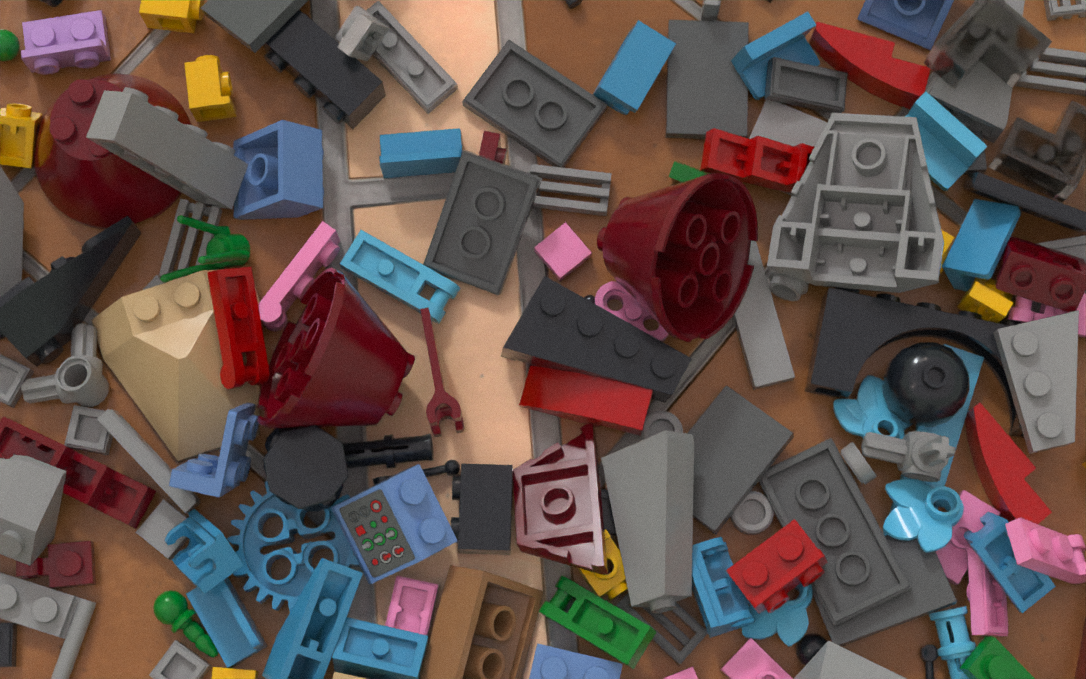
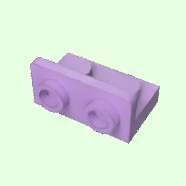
[21,10,111,75]

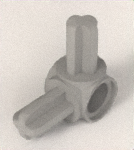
[21,323,109,407]
[861,431,956,482]

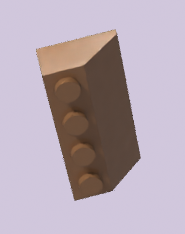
[419,565,544,679]

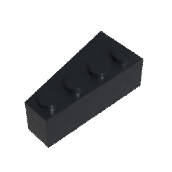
[501,276,692,403]

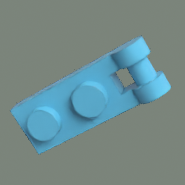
[340,230,461,324]

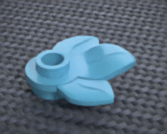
[833,375,913,439]
[883,479,964,553]
[742,583,813,647]

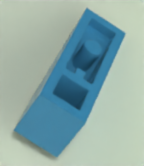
[262,558,363,679]

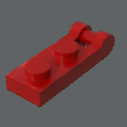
[207,267,270,389]

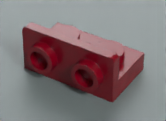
[995,236,1086,312]

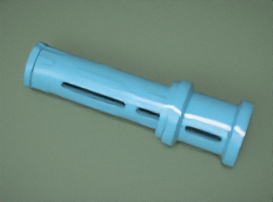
[929,606,976,679]

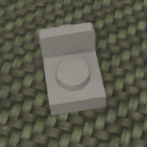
[336,6,390,62]

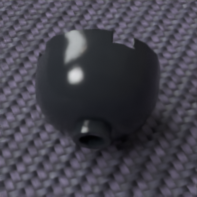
[882,342,970,427]

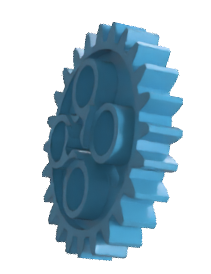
[227,481,360,612]

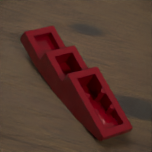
[0,416,156,529]

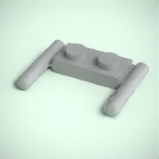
[0,572,96,679]

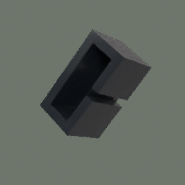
[451,464,513,555]

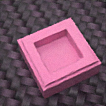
[534,222,592,281]

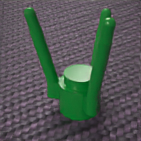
[160,215,250,283]

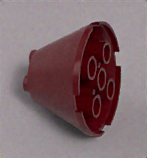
[34,74,191,229]
[597,173,758,342]
[257,268,415,428]

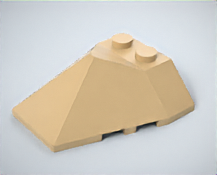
[91,269,261,462]

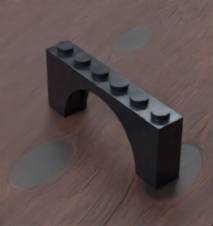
[805,287,1024,438]

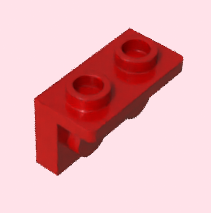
[726,519,828,614]

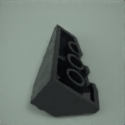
[0,216,141,367]

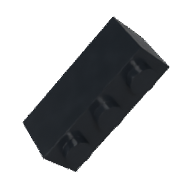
[263,9,386,129]

